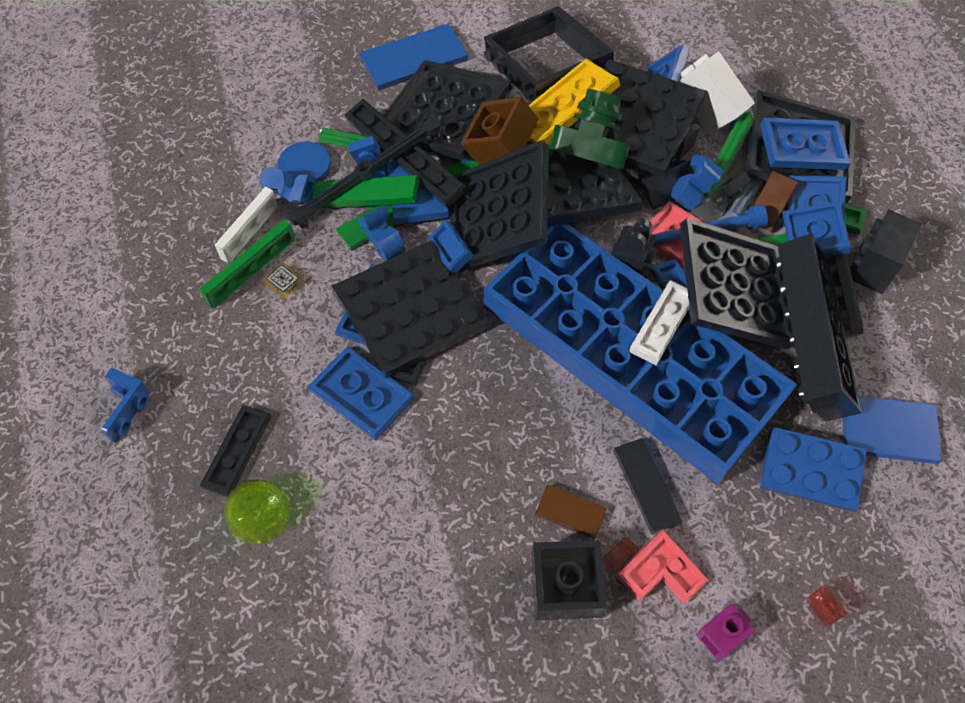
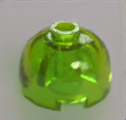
[224,478,290,544]

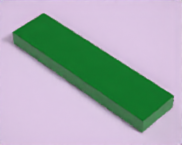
[312,175,419,208]
[199,219,295,308]

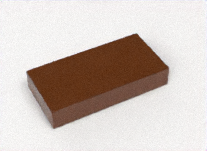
[754,171,799,233]
[535,485,607,539]

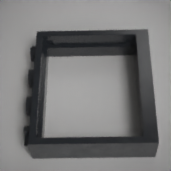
[483,6,614,102]

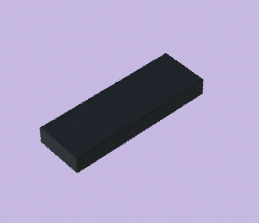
[200,405,271,498]
[613,438,682,535]

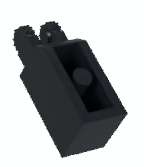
[611,218,658,279]

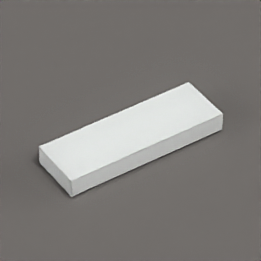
[215,187,278,263]
[629,280,689,366]

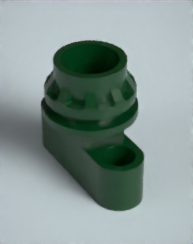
[549,89,630,169]

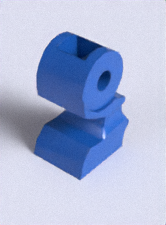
[671,155,724,210]
[259,167,317,205]
[357,205,405,262]

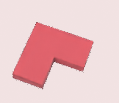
[616,530,708,603]

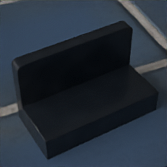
[634,160,694,209]

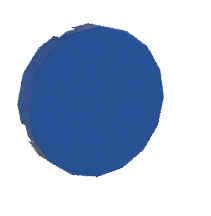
[278,141,331,182]

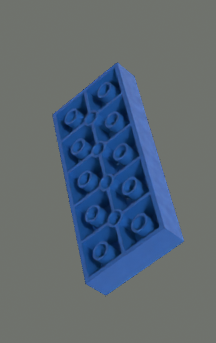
[483,223,797,485]

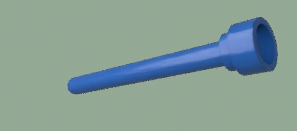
[653,205,768,245]

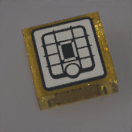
[263,262,304,300]

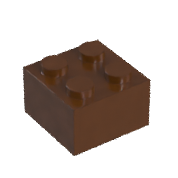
[460,97,539,165]

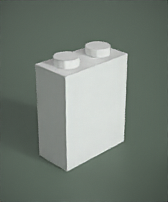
[679,51,755,133]

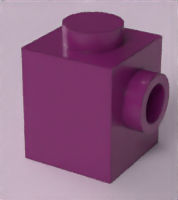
[695,603,756,662]

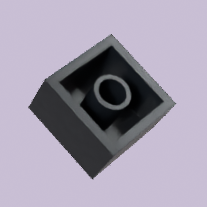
[850,209,922,294]
[531,540,607,620]

